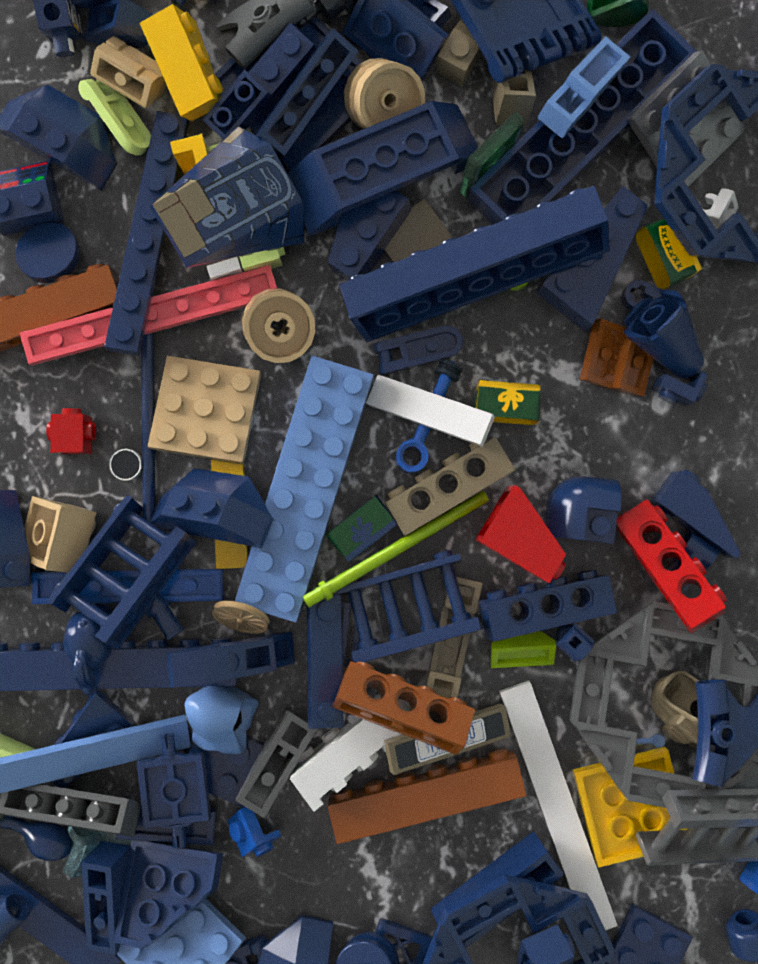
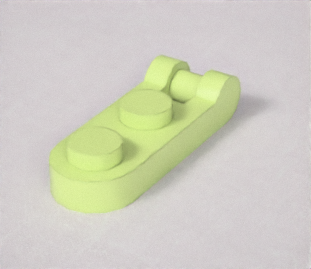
[79,79,151,155]

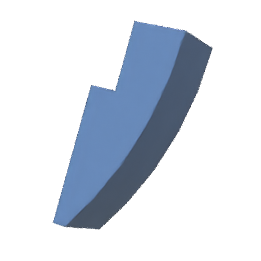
[538,36,630,138]

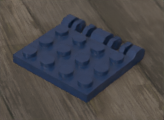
[451,0,602,83]

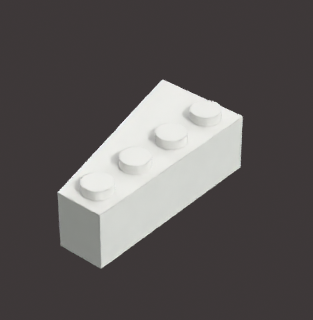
[290,693,411,812]

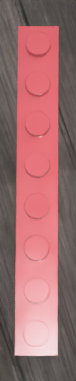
[20,265,277,366]

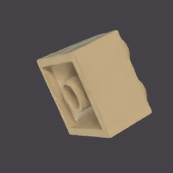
[24,496,96,573]

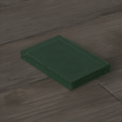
[459,111,524,199]

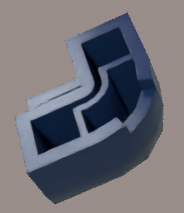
[544,476,621,544]

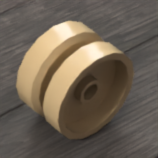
[344,58,425,129]
[242,288,316,363]

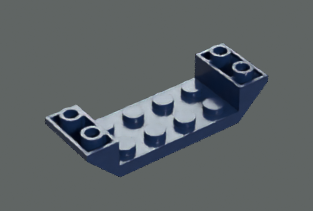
[288,101,484,237]

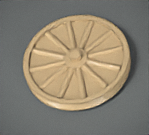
[212,601,270,634]

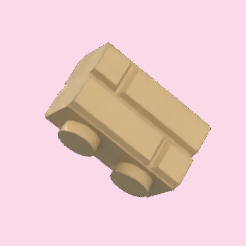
[90,36,166,108]

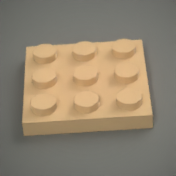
[147,356,261,465]

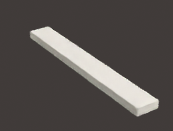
[499,680,618,930]

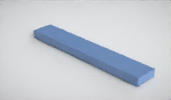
[0,715,191,793]

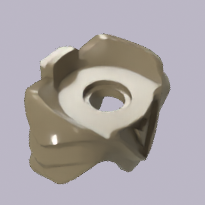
[651,671,700,749]

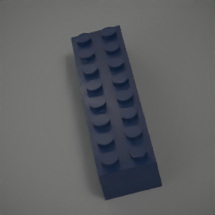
[467,9,697,225]
[339,186,610,343]

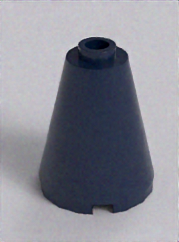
[624,290,704,378]

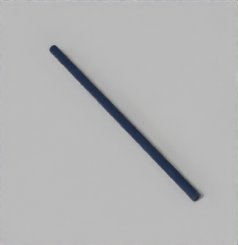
[141,295,155,522]

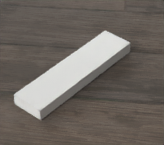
[366,375,495,447]

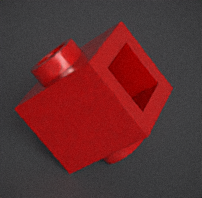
[46,408,96,455]

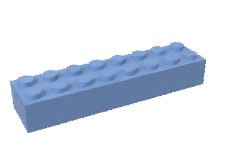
[235,355,374,623]

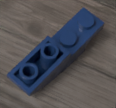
[203,22,316,140]
[167,631,295,688]

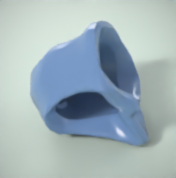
[184,686,259,754]

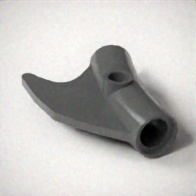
[216,0,316,69]

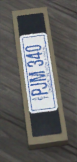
[384,703,511,775]

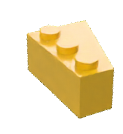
[140,4,223,121]

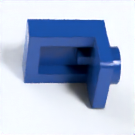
[227,807,281,857]

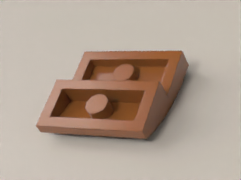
[579,318,654,397]

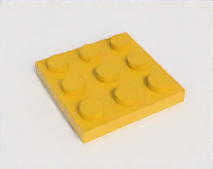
[572,747,688,868]

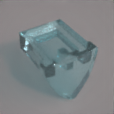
[63,826,107,878]

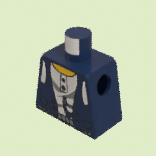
[33,0,83,57]

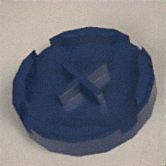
[15,222,80,283]

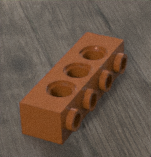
[332,661,475,755]

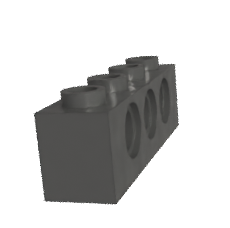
[0,784,141,837]

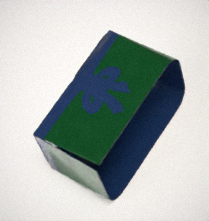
[325,494,397,562]

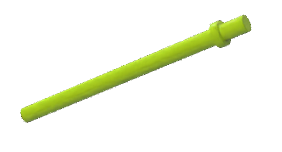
[302,491,489,608]

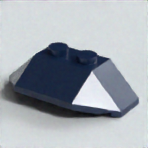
[0,84,117,191]
[150,468,273,548]
[258,915,333,964]

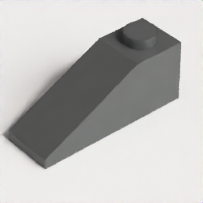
[235,709,317,818]

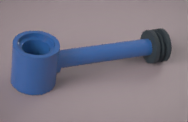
[395,359,463,474]

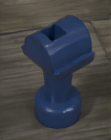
[556,623,595,662]

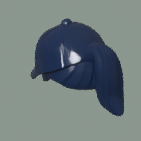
[63,604,112,695]

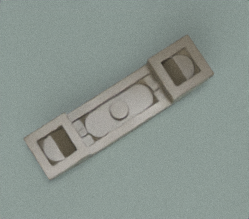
[426,577,483,698]

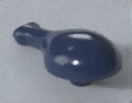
[0,815,74,861]

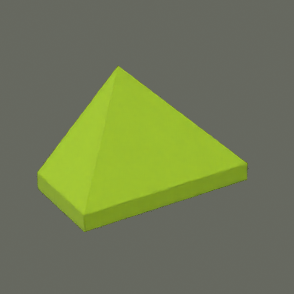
[490,631,556,668]

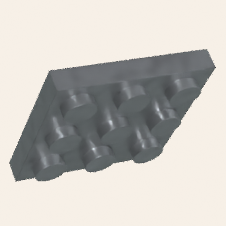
[627,51,746,187]

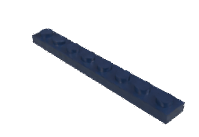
[104,111,189,356]

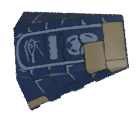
[150,126,304,268]

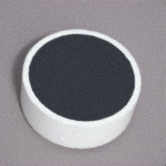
[109,449,142,481]

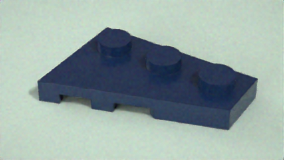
[51,687,137,788]

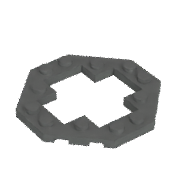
[570,601,758,808]

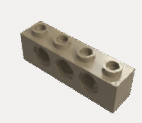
[385,437,515,536]

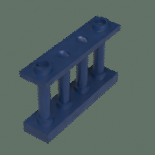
[47,494,196,650]
[336,550,481,663]

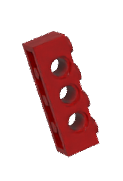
[616,499,727,634]

